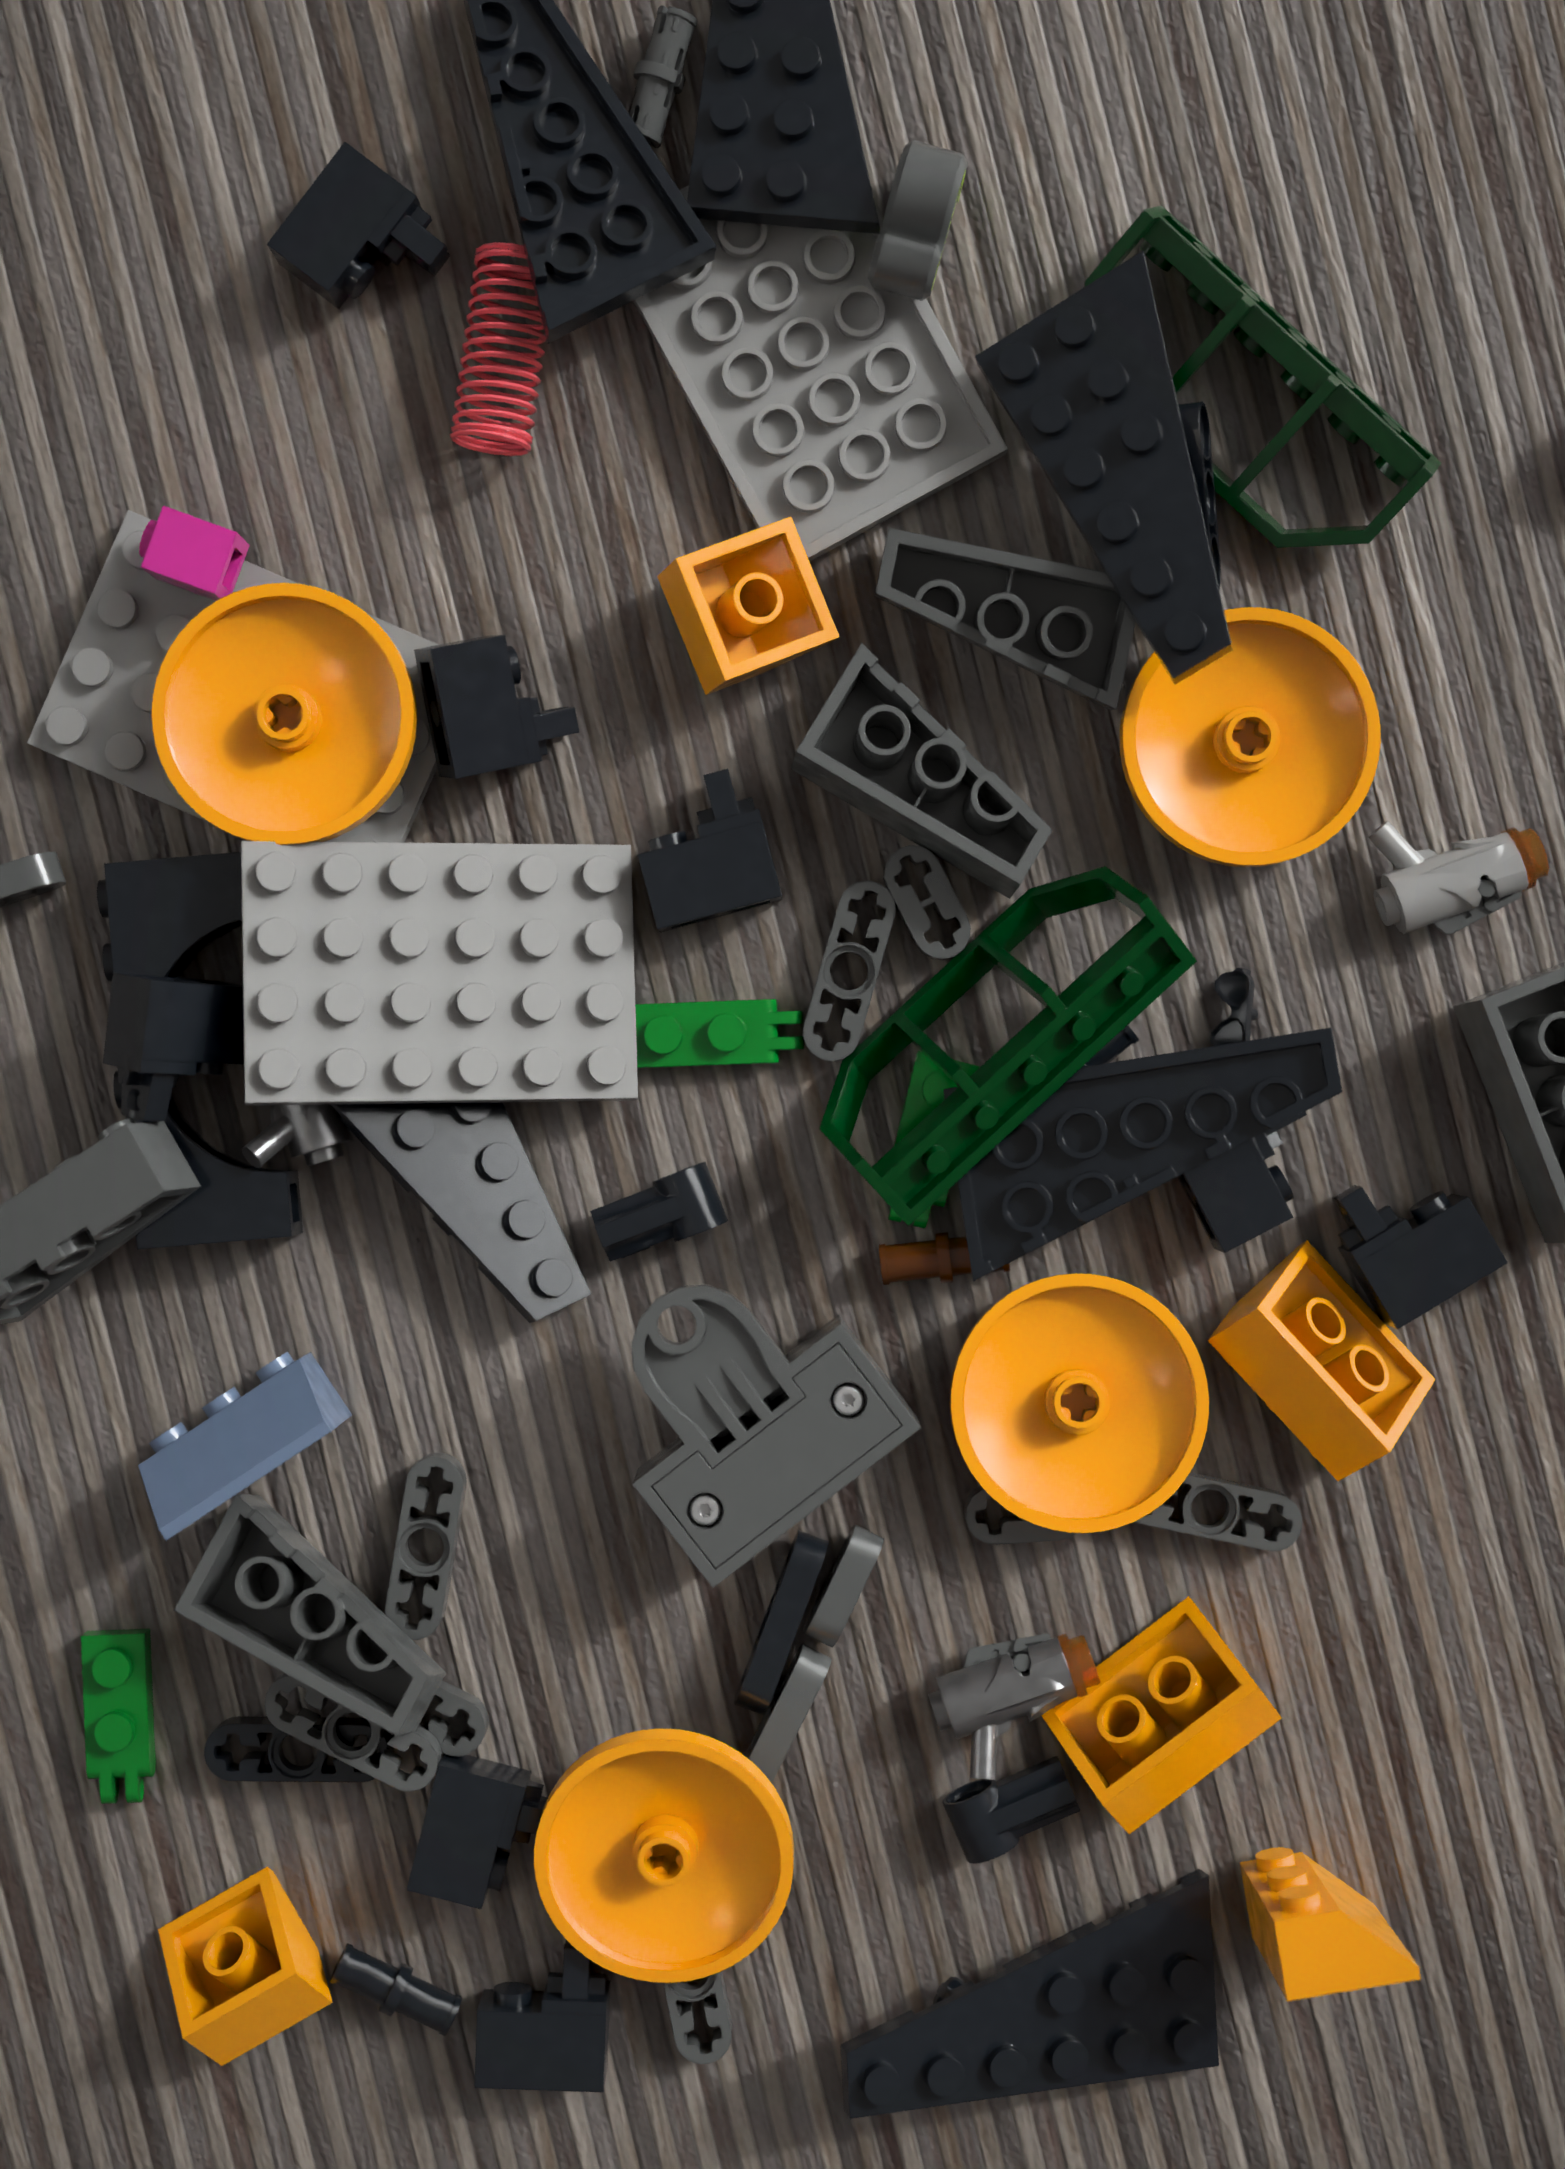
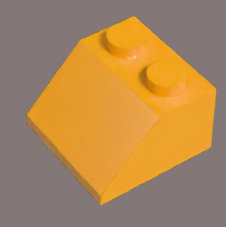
[657,516,840,695]
[158,1866,333,2066]

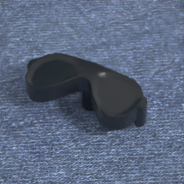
[1210,968,1258,1046]

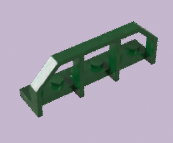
[1084,205,1441,548]
[819,866,1197,1226]

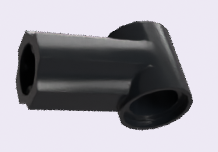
[590,1162,728,1262]
[942,1756,1081,1864]

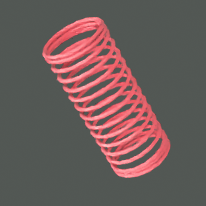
[450,242,547,456]

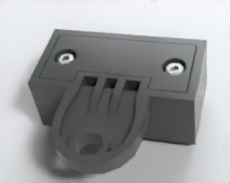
[631,1284,921,1588]

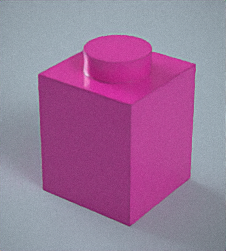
[139,506,250,601]

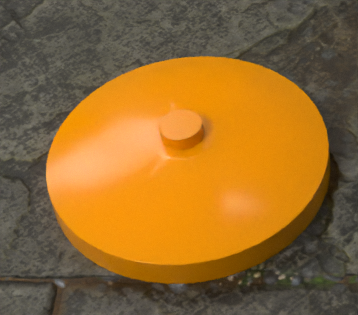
[152,583,417,845]
[1120,607,1381,867]
[950,1273,1209,1533]
[534,1728,794,1983]

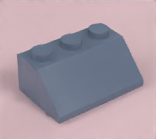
[138,1351,352,1541]

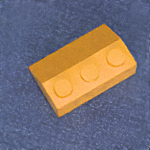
[1208,1240,1436,1481]
[1041,1596,1282,1835]
[1240,1847,1421,2001]

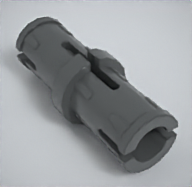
[628,6,698,148]

